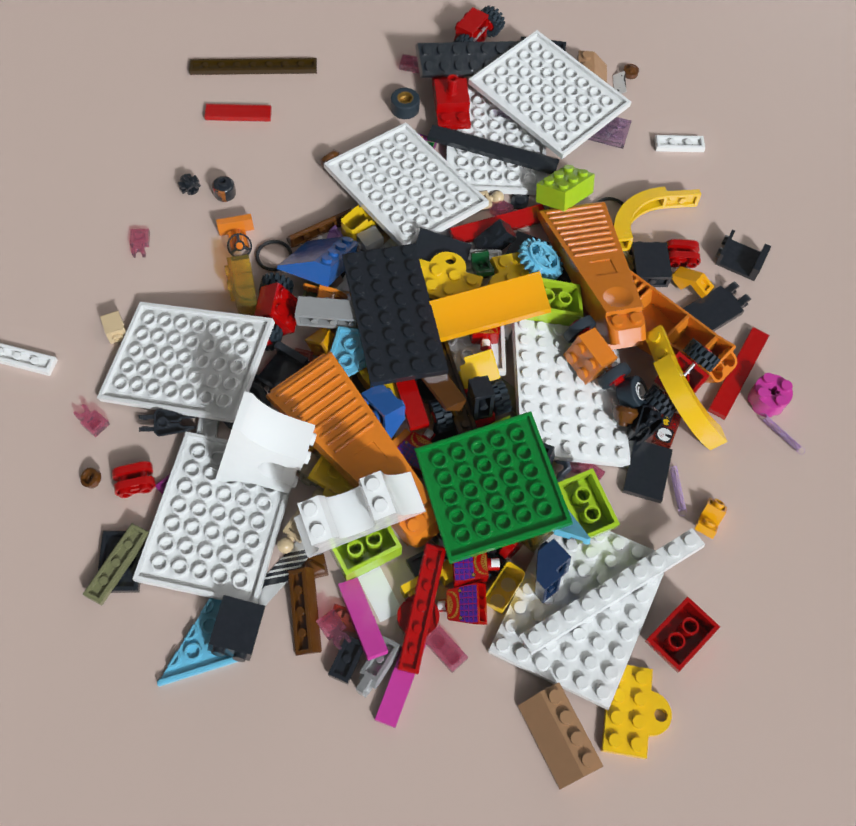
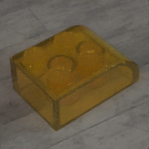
[224,254,258,316]

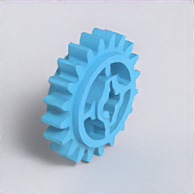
[518,238,564,280]

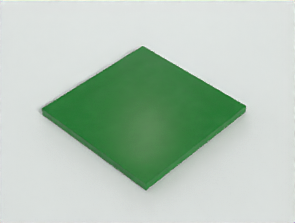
[415,411,573,564]

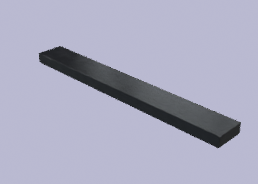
[427,125,560,174]

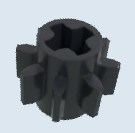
[178,174,201,195]

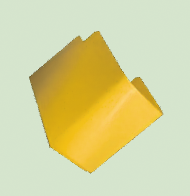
[341,205,377,241]
[459,349,501,389]
[486,562,525,614]

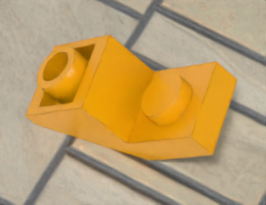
[672,266,714,298]
[694,497,727,539]

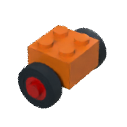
[563,315,631,390]

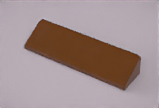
[286,208,352,248]
[421,374,466,411]
[288,567,322,656]

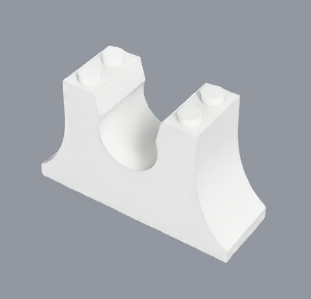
[215,391,317,494]
[294,471,426,558]

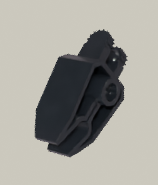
[627,402,664,446]
[139,409,196,437]

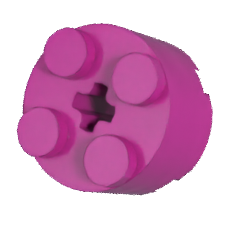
[748,373,793,417]

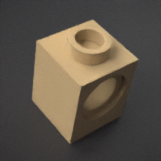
[100,311,126,344]

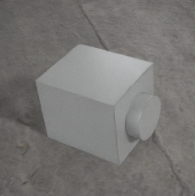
[357,226,384,252]

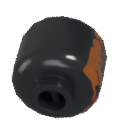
[212,176,236,202]

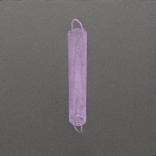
[760,413,805,454]
[669,462,687,516]

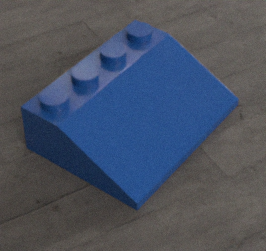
[277,236,359,287]

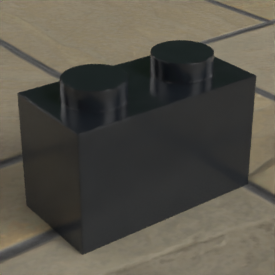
[473,219,517,251]
[467,375,495,421]

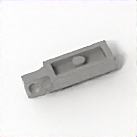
[356,636,402,698]

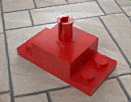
[432,74,471,130]

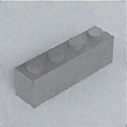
[295,296,358,329]

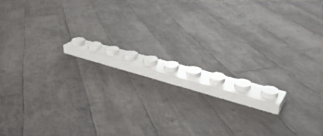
[519,528,705,655]

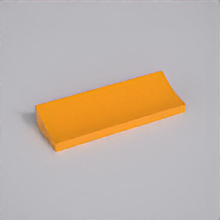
[429,271,551,342]

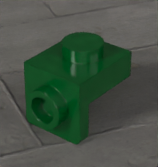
[471,250,495,278]

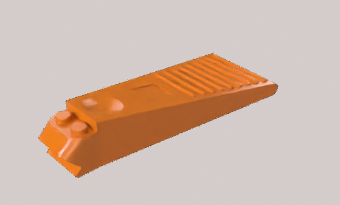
[537,202,646,350]
[582,270,737,383]
[266,351,440,548]

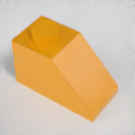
[305,328,335,356]

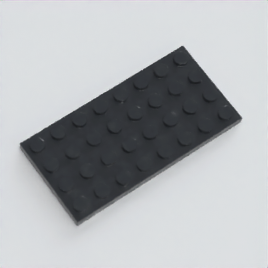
[342,243,448,387]

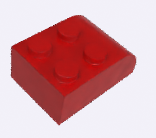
[645,596,720,673]

